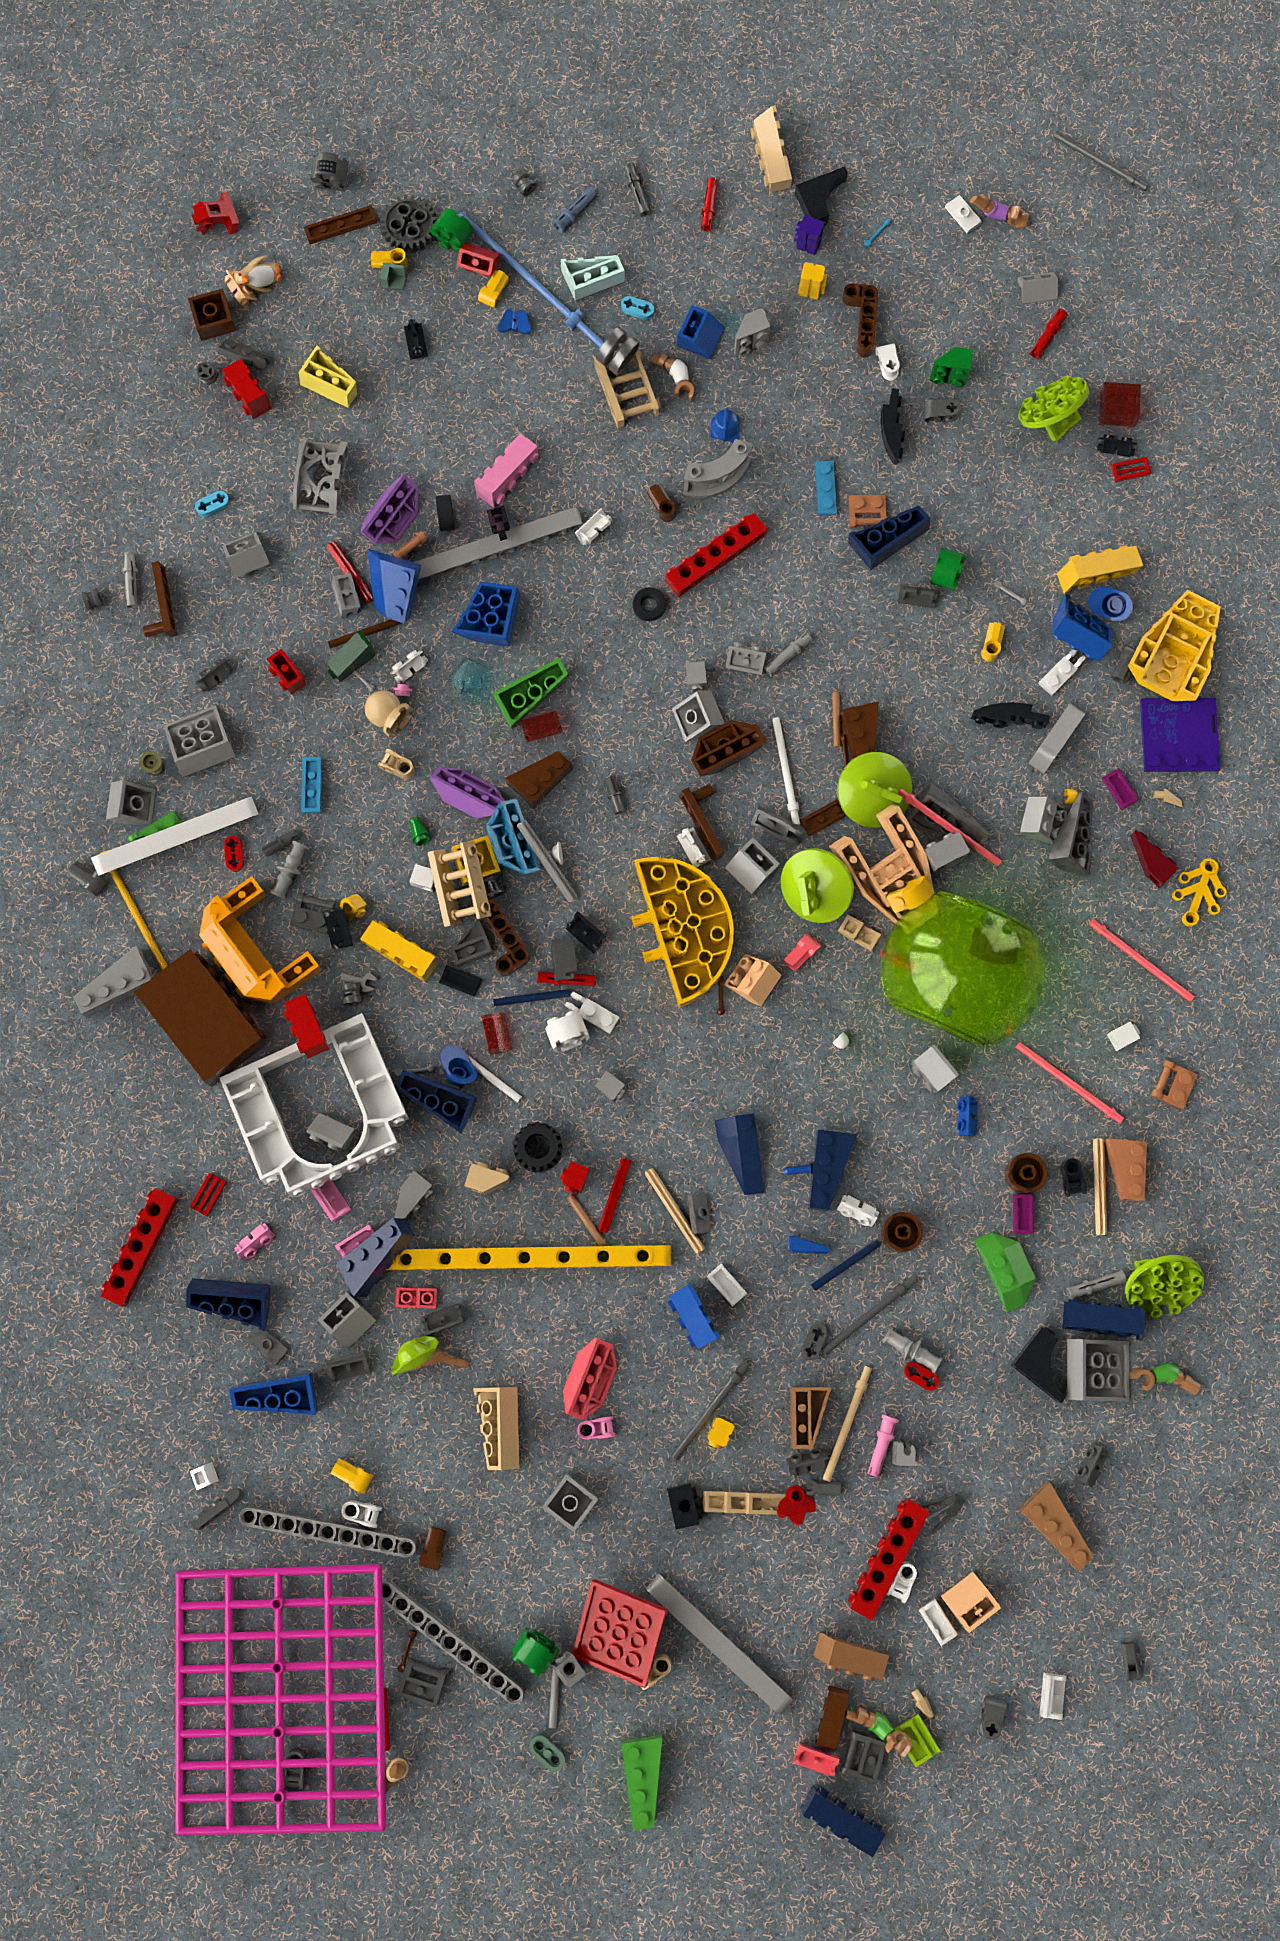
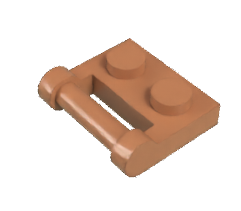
[848,495,887,528]
[391,531,428,560]
[1151,1060,1198,1110]

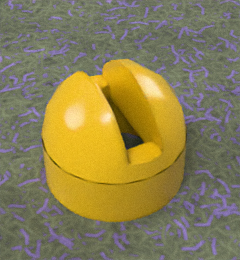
[1064,789,1079,804]

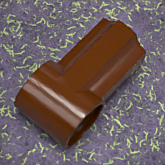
[647,484,676,522]
[419,1527,447,1571]

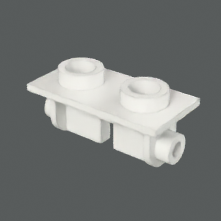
[575,509,612,545]
[390,650,428,683]
[677,828,711,868]
[837,1195,879,1227]

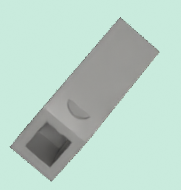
[395,1171,434,1222]

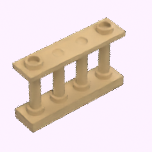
[594,350,661,429]
[428,841,491,927]

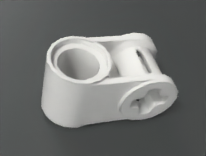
[875,343,900,381]
[342,1500,382,1528]
[886,1561,917,1603]

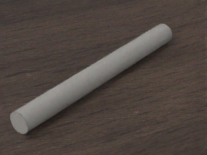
[549,1642,562,1728]

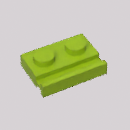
[894,1714,941,1768]

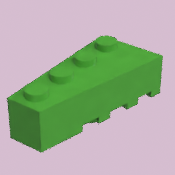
[493,658,568,729]
[622,1734,662,1831]

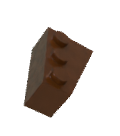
[840,701,879,760]
[505,751,573,809]

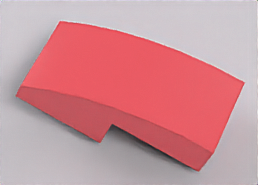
[395,1287,437,1309]

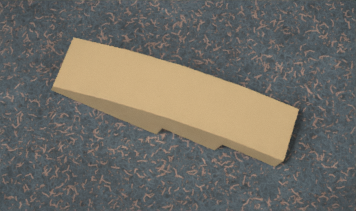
[702,1491,785,1515]

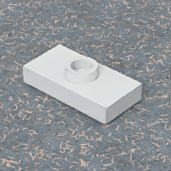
[945,195,982,233]
[706,1264,747,1307]
[918,1598,958,1646]

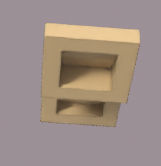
[838,915,882,952]

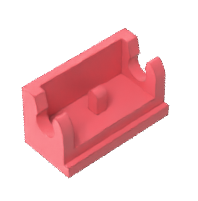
[793,1742,840,1777]

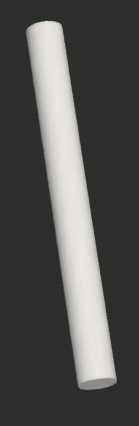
[469,1056,522,1103]

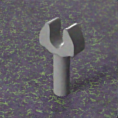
[341,973,377,993]

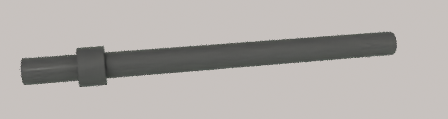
[1054,131,1149,191]
[822,1275,918,1355]
[671,1360,751,1460]

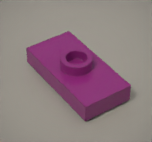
[1102,768,1139,810]
[1013,1194,1034,1234]

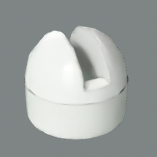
[833,1032,849,1049]

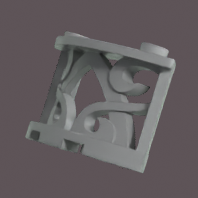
[290,438,348,515]
[683,439,752,498]

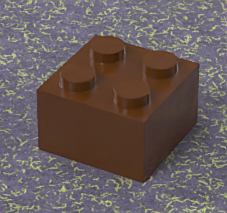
[188,288,236,341]

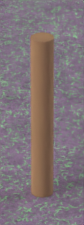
[832,692,841,748]
[567,1194,606,1246]

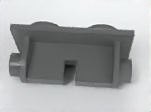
[898,585,938,608]
[195,658,233,692]
[1075,1443,1108,1487]
[786,1449,829,1477]

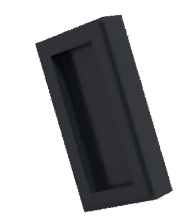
[439,965,482,997]

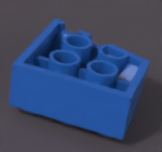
[367,549,421,623]
[452,581,521,647]
[1052,593,1112,661]
[668,1284,720,1349]

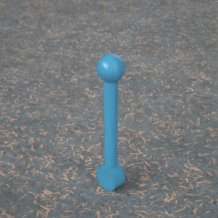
[864,219,891,247]

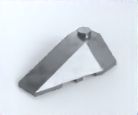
[906,783,990,845]
[1049,792,1092,876]

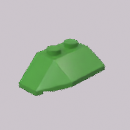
[974,1232,1036,1313]

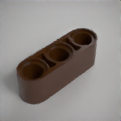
[815,1685,849,1751]

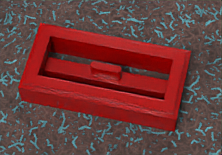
[1111,457,1151,483]
[190,1173,227,1217]

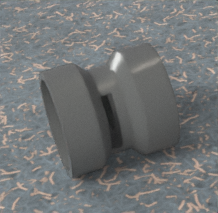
[512,170,537,196]
[341,983,362,1006]

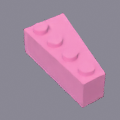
[474,434,539,508]

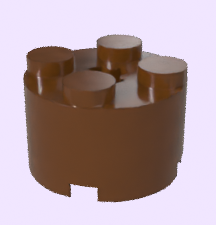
[1005,1153,1048,1194]
[881,1212,923,1253]

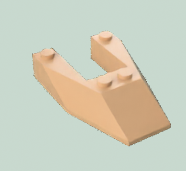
[829,805,938,934]

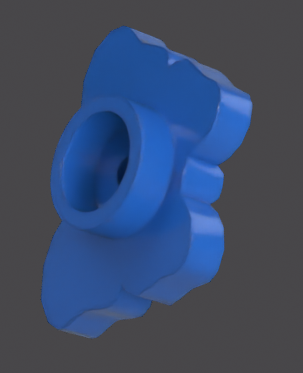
[497,309,531,334]

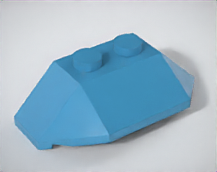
[486,798,541,875]

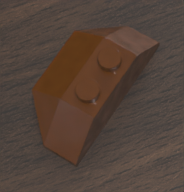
[691,720,767,777]

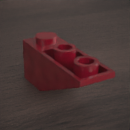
[1130,830,1179,888]

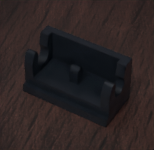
[322,906,353,950]
[566,911,606,954]

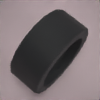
[436,495,455,531]

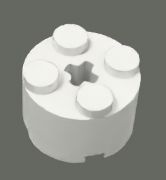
[545,1011,590,1052]

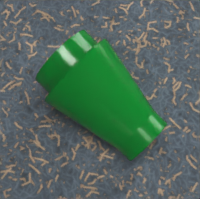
[409,817,430,846]

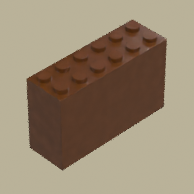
[134,949,267,1087]

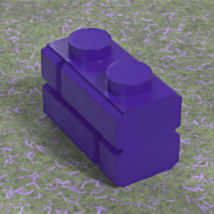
[794,215,824,255]

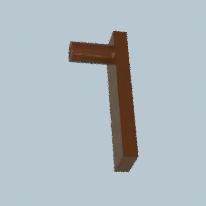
[143,561,178,637]
[679,784,725,861]

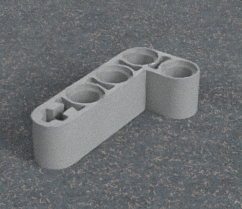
[1028,703,1086,774]

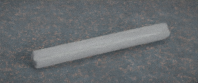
[517,820,578,902]

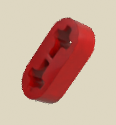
[224,835,244,872]
[903,1362,939,1391]

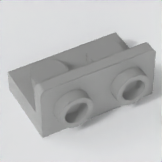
[725,642,767,675]

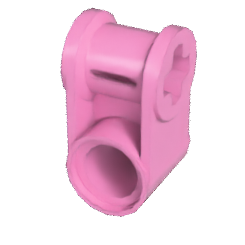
[577,1416,616,1440]

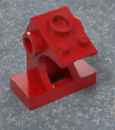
[191,192,239,235]

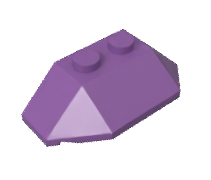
[360,474,418,544]
[430,766,506,818]

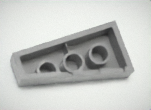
[73,946,153,1017]

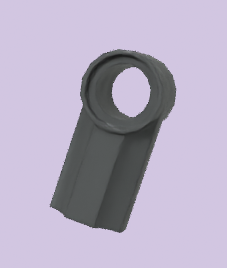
[1111,645,1136,684]
[68,861,108,897]

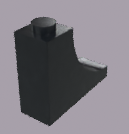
[795,166,848,227]
[1011,1327,1066,1403]

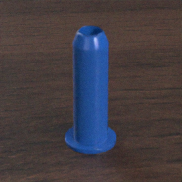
[784,1163,812,1175]

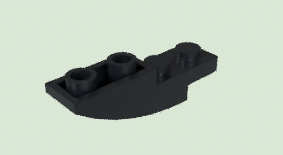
[880,388,905,465]
[971,702,1050,729]

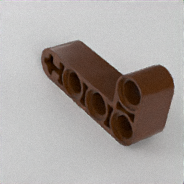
[842,283,878,358]
[485,899,530,976]

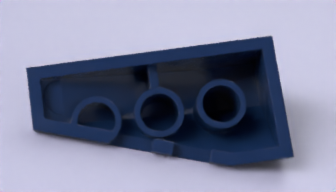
[715,1113,764,1195]

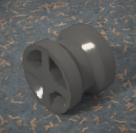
[196,362,217,385]
[82,588,103,610]

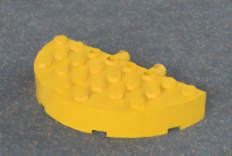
[631,857,734,1008]

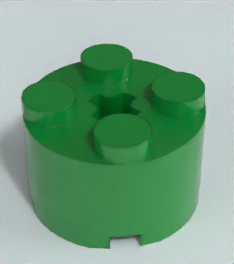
[430,208,473,252]
[930,548,966,590]
[512,1627,560,1676]

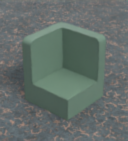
[380,263,406,290]

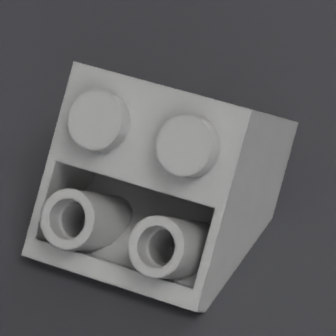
[734,308,770,356]
[1020,797,1068,844]
[725,838,780,895]
[306,1113,356,1153]
[318,1292,377,1349]

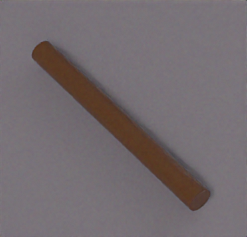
[328,619,400,648]

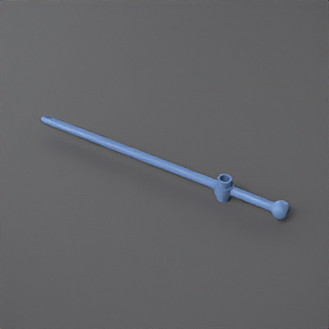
[459,212,604,350]

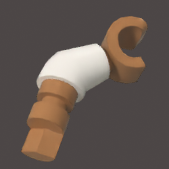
[650,353,695,403]

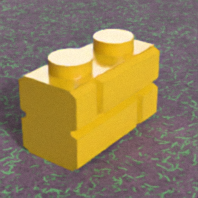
[798,262,828,300]
[706,1417,735,1449]

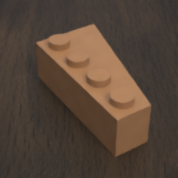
[1018,1481,1094,1571]

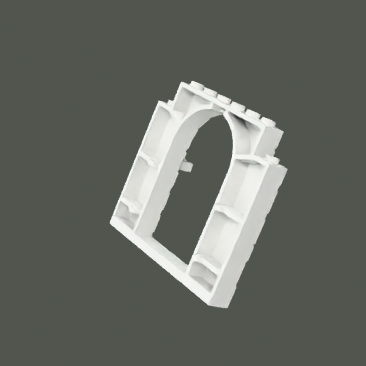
[220,1013,409,1197]

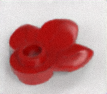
[777,1485,815,1526]

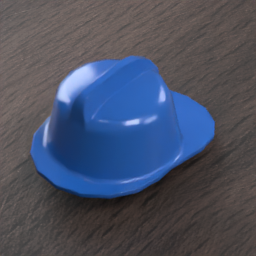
[710,408,740,443]
[1088,586,1133,621]
[440,1045,477,1089]

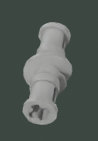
[269,841,309,899]
[882,1327,943,1373]

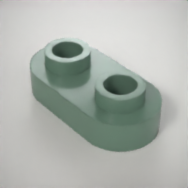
[529,1734,565,1772]

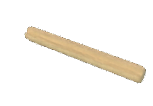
[1093,1138,1107,1236]
[645,1168,705,1254]

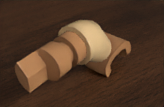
[375,1758,409,1792]

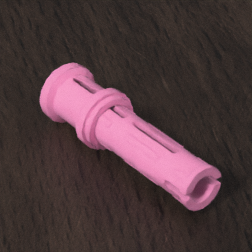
[867,1414,899,1477]

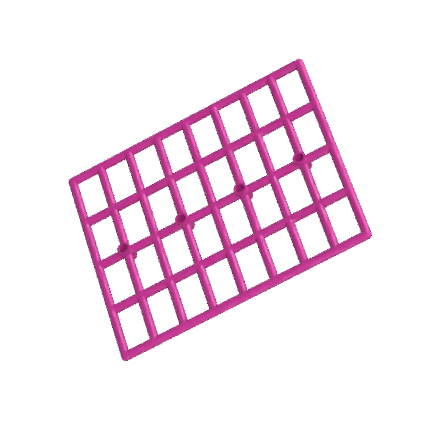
[175,1564,386,1836]

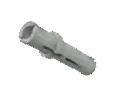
[122,551,138,608]
[764,632,813,677]
[1066,1270,1126,1299]

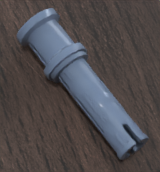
[551,187,597,234]

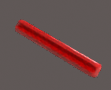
[327,541,373,604]
[598,1158,631,1233]

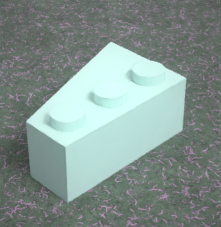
[561,255,625,301]

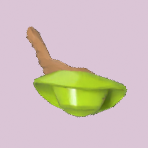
[391,1336,469,1375]

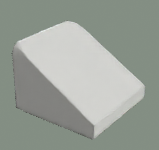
[190,1462,219,1490]

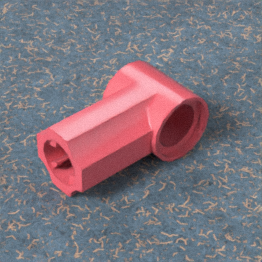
[784,933,821,972]

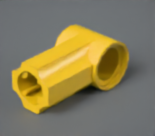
[371,248,408,269]
[478,270,509,308]
[981,622,1005,662]
[330,1458,374,1494]

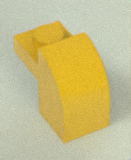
[886,875,934,913]

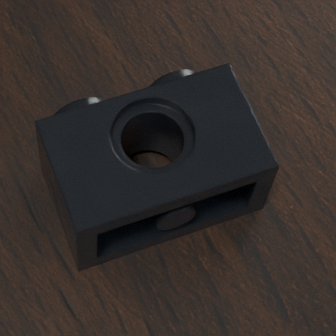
[667,1483,702,1530]

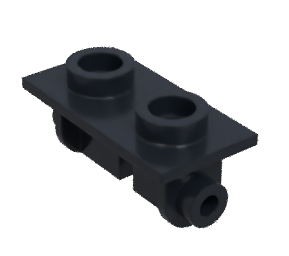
[404,319,428,360]
[1097,434,1137,457]

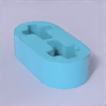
[621,296,654,320]
[195,491,230,517]

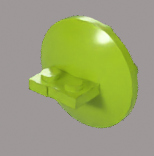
[1019,376,1090,442]
[837,752,912,828]
[781,848,854,923]
[1125,1255,1205,1318]

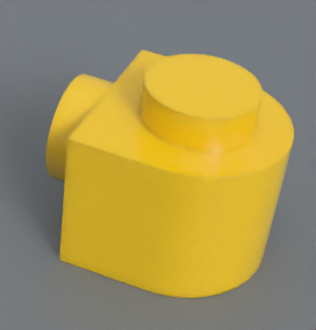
[340,894,367,920]

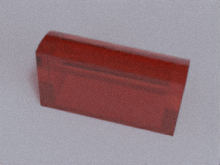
[520,710,563,742]
[481,1013,513,1056]

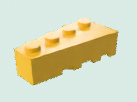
[1057,545,1143,593]
[360,920,438,983]

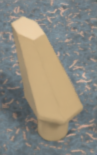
[1154,788,1182,807]
[911,1689,934,1720]

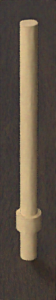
[823,1366,872,1482]

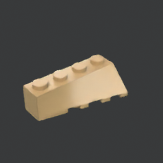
[751,105,792,192]
[473,1387,519,1470]

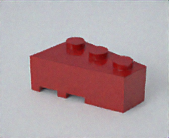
[222,359,272,420]
[283,994,330,1059]

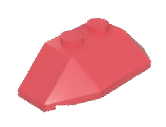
[563,1338,617,1420]

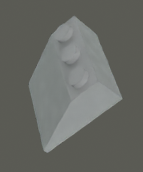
[163,705,236,777]
[1067,1339,1130,1402]

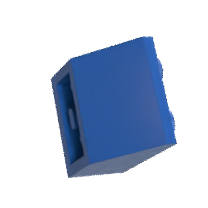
[677,305,725,359]

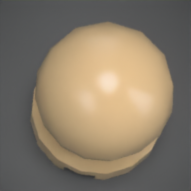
[364,690,413,738]

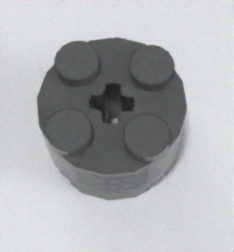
[310,152,348,191]

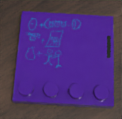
[1140,698,1220,772]

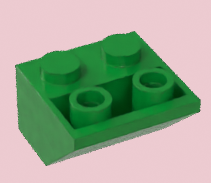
[929,347,973,387]

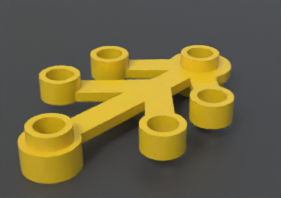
[1172,858,1227,927]

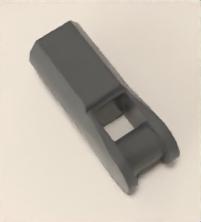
[1121,1642,1140,1682]

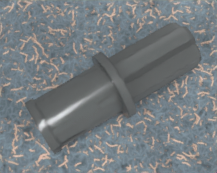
[605,776,626,815]
[261,829,299,857]

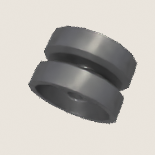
[596,326,641,375]

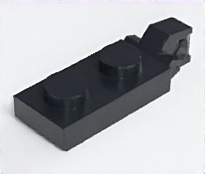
[487,505,510,541]

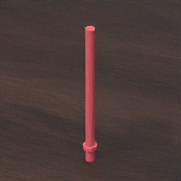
[897,788,1002,866]
[1088,919,1195,1002]
[1015,1041,1124,1124]

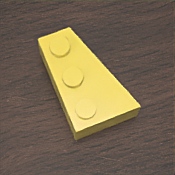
[299,346,357,408]

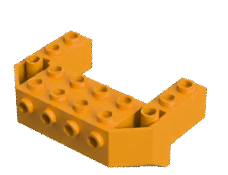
[199,876,322,1004]

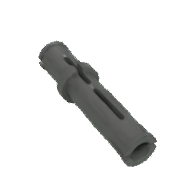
[623,163,651,217]

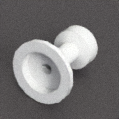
[536,842,563,865]

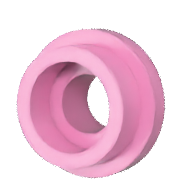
[393,684,412,697]

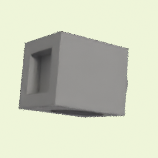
[685,661,707,692]
[595,1071,626,1102]
[551,1651,586,1687]

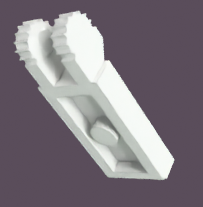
[1038,649,1086,696]
[564,992,620,1034]

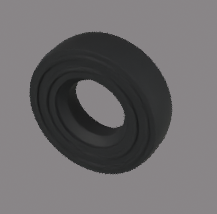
[633,587,666,621]

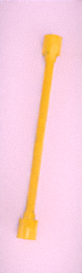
[100,850,168,970]

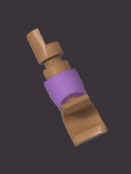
[969,194,1029,229]

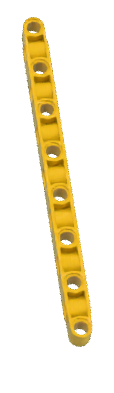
[386,1245,672,1270]

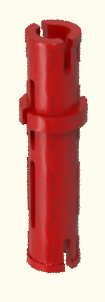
[701,177,718,232]
[1030,309,1068,360]
[537,971,595,987]

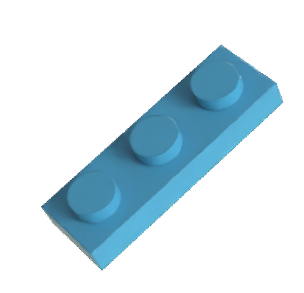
[815,461,837,515]
[301,757,322,814]

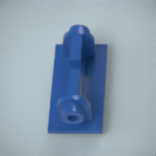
[957,1096,978,1137]

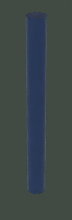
[493,989,570,1006]
[811,1241,879,1291]

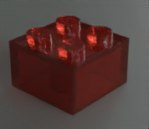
[1099,382,1141,427]

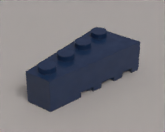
[808,1129,857,1211]

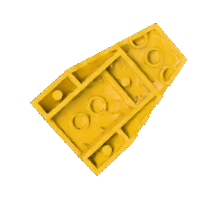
[1128,590,1221,701]

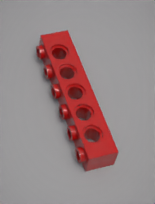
[665,513,767,598]
[100,1188,179,1307]
[848,1498,930,1621]

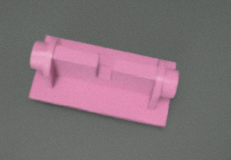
[234,1223,276,1261]

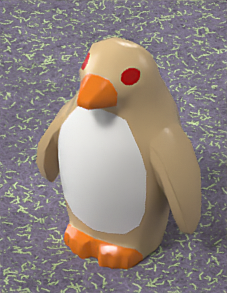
[235,256,281,292]

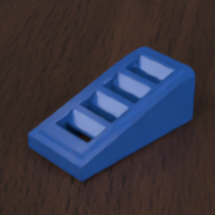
[789,1236,829,1254]

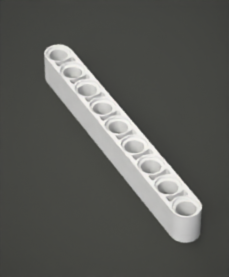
[91,796,259,876]

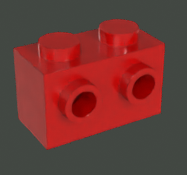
[457,243,500,277]
[267,649,307,695]
[560,1161,590,1195]

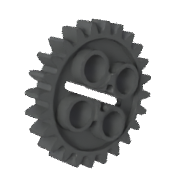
[379,195,437,252]

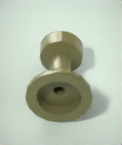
[139,751,163,776]

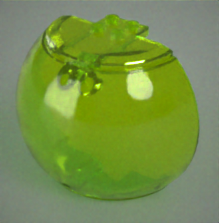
[880,891,1045,1048]

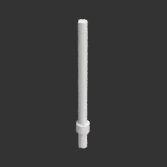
[772,717,800,825]

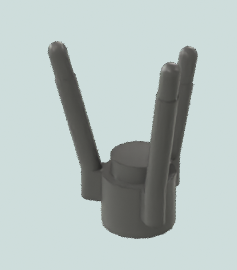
[918,1495,961,1533]

